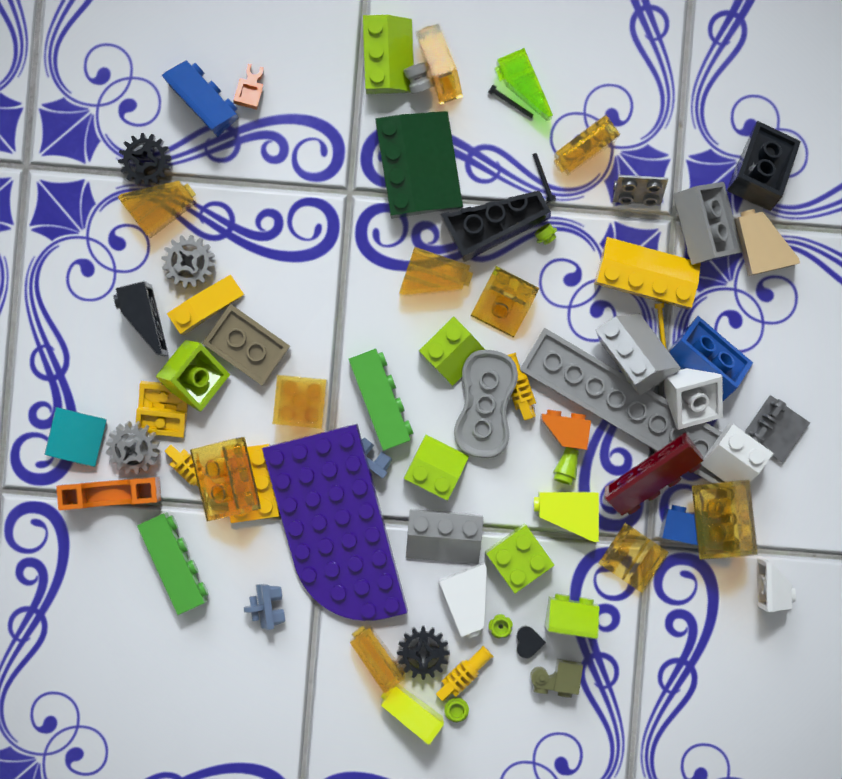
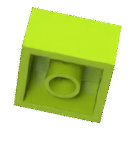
[485,523,555,594]

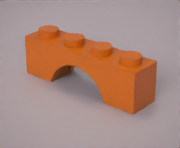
[56,477,161,510]

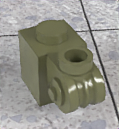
[530,659,583,698]

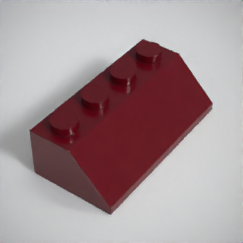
[605,432,704,516]

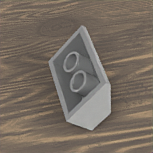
[673,182,742,265]
[596,313,681,396]
[406,509,483,564]

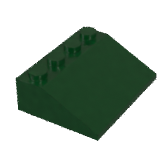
[375,111,463,219]

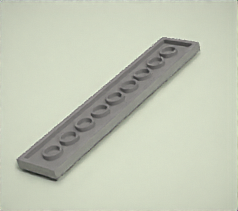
[520,328,734,494]

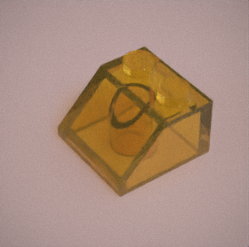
[470,266,539,338]

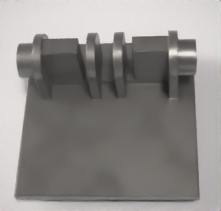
[613,175,668,206]
[745,395,810,463]

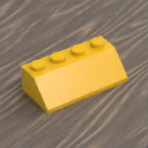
[594,237,701,309]

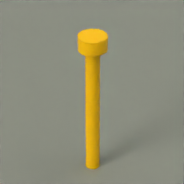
[654,303,666,348]

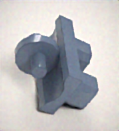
[362,437,392,478]
[243,584,285,630]

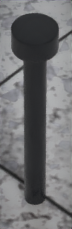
[488,85,534,118]
[532,153,557,203]

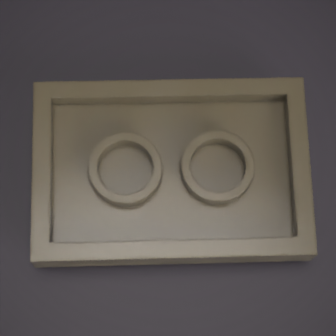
[202,304,291,386]

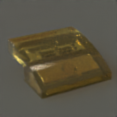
[598,523,669,593]

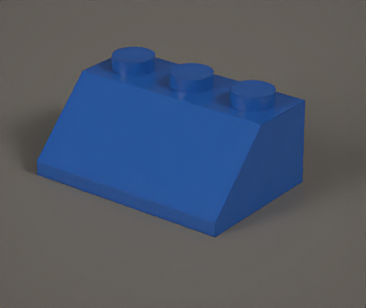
[161,60,239,137]
[668,316,753,401]

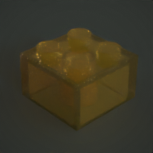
[272,375,328,429]

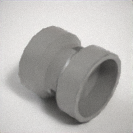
[403,62,434,94]

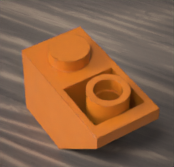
[540,410,591,450]

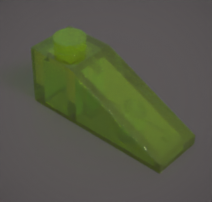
[494,48,553,121]

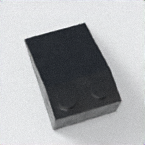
[727,121,801,211]
[113,281,169,356]

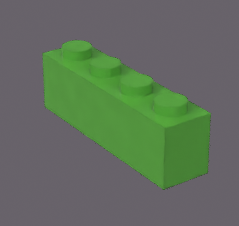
[349,348,414,451]
[137,512,209,615]

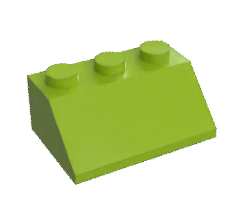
[363,14,414,94]

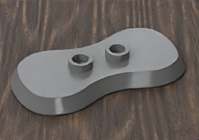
[454,350,518,458]

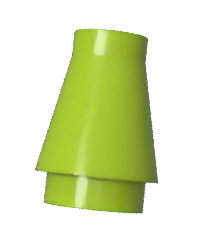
[553,447,580,485]

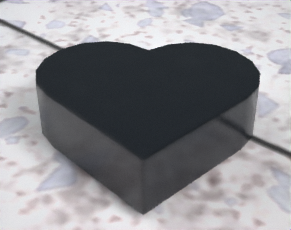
[516,625,546,659]

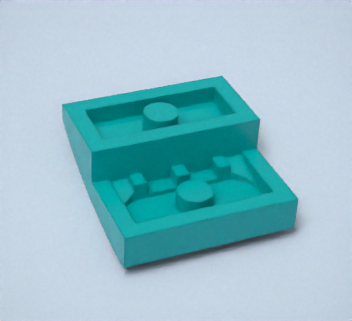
[44,407,107,467]

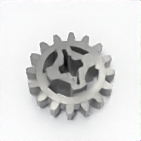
[161,235,216,288]
[106,421,160,474]

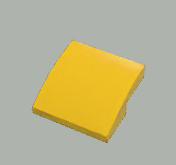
[136,381,188,438]

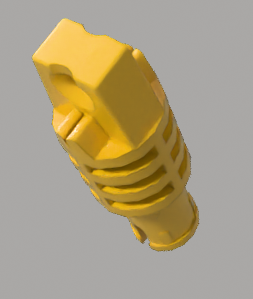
[508,352,536,420]
[164,445,222,500]
[436,646,494,701]

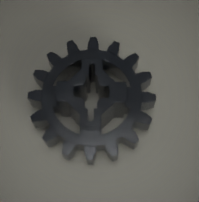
[118,133,172,187]
[397,625,450,680]

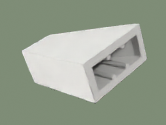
[439,562,487,638]

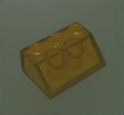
[190,437,261,521]
[692,480,758,560]

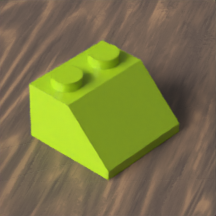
[419,316,485,386]
[155,340,230,412]
[404,435,469,501]
[545,594,599,639]

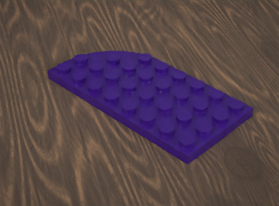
[262,423,408,621]

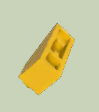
[167,274,244,335]

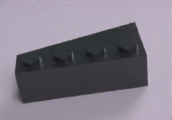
[441,190,551,262]

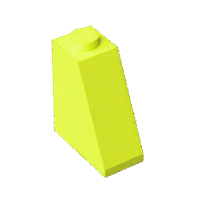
[533,492,599,542]
[380,682,444,745]

